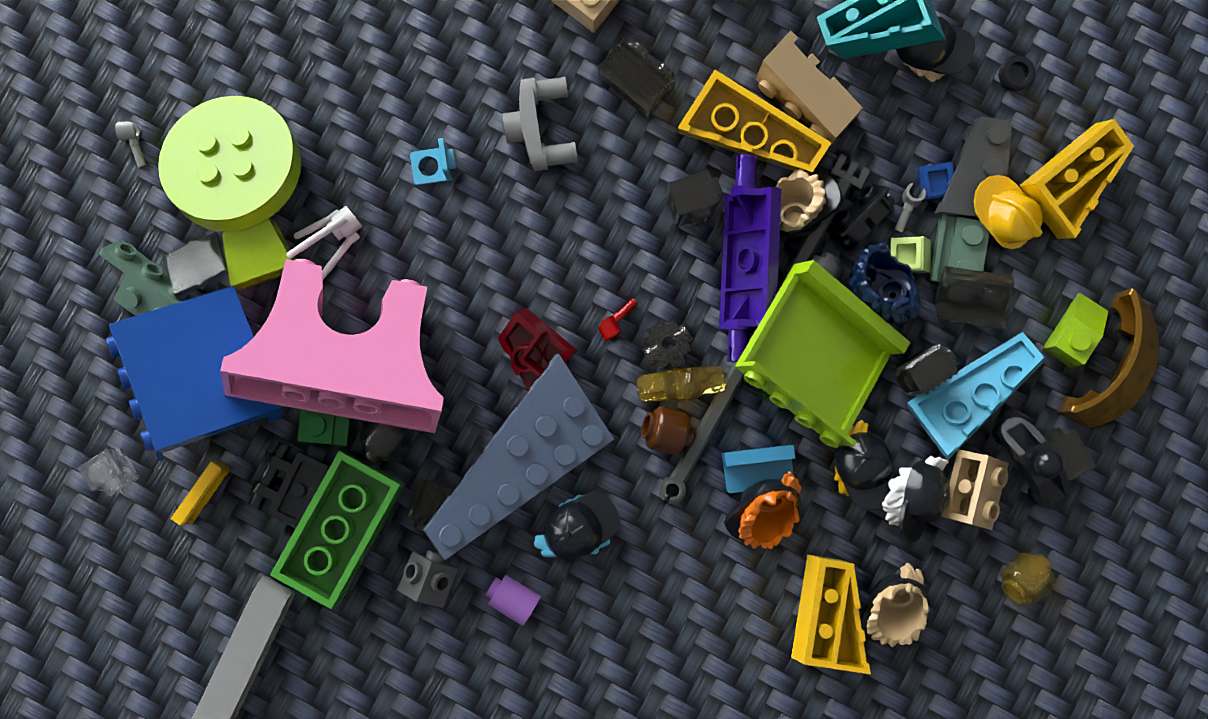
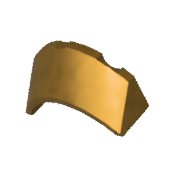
[1057,289,1159,428]

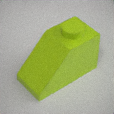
[1042,293,1109,368]

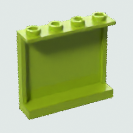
[735,260,910,448]

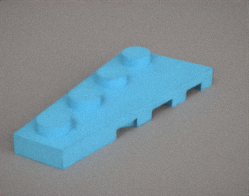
[907,332,1044,460]

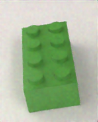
[270,451,406,609]

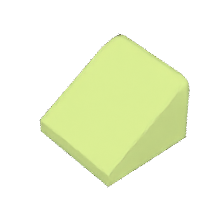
[890,236,931,273]

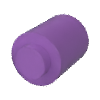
[486,575,541,626]

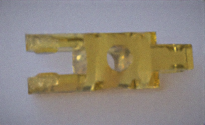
[636,366,725,402]

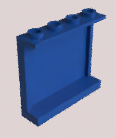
[106,286,282,461]

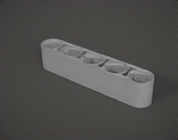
[191,576,295,719]

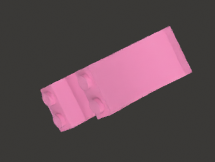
[220,259,444,433]

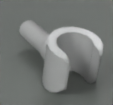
[115,121,146,168]
[895,183,926,233]

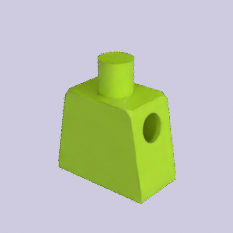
[222,218,296,290]

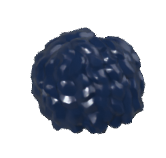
[848,242,920,325]

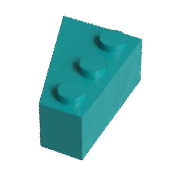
[817,0,946,59]

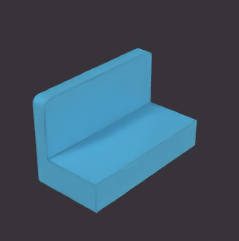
[722,445,795,493]

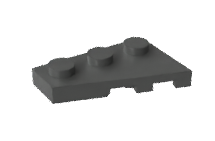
[934,116,1012,220]

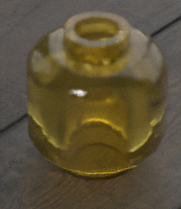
[1001,553,1055,604]

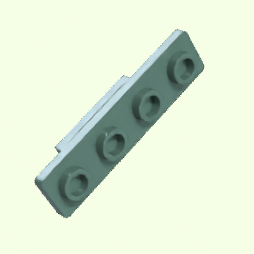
[100,240,198,316]

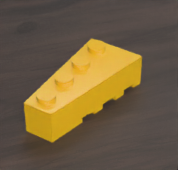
[678,70,831,176]

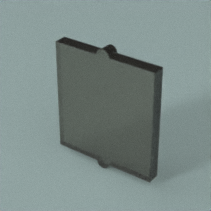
[166,231,228,299]

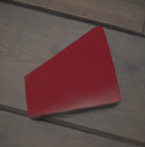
[498,308,577,392]

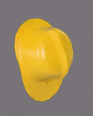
[973,175,1043,249]

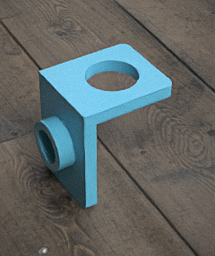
[410,138,457,185]

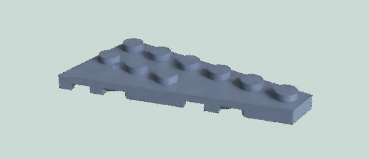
[423,354,614,560]

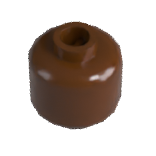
[641,406,695,455]

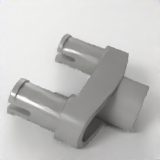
[502,77,578,172]

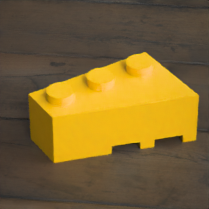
[1019,119,1134,239]
[791,554,871,675]

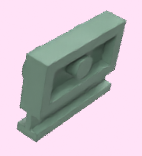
[929,214,989,290]

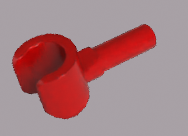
[599,298,638,341]

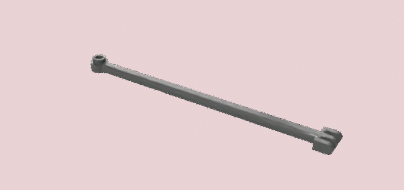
[658,153,871,504]

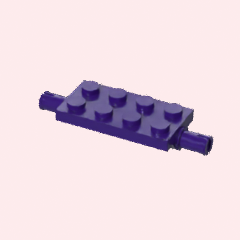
[719,154,782,363]

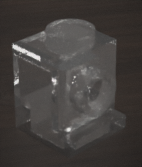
[77,449,139,496]

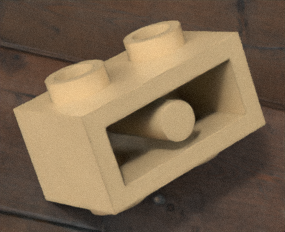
[941,449,1009,530]

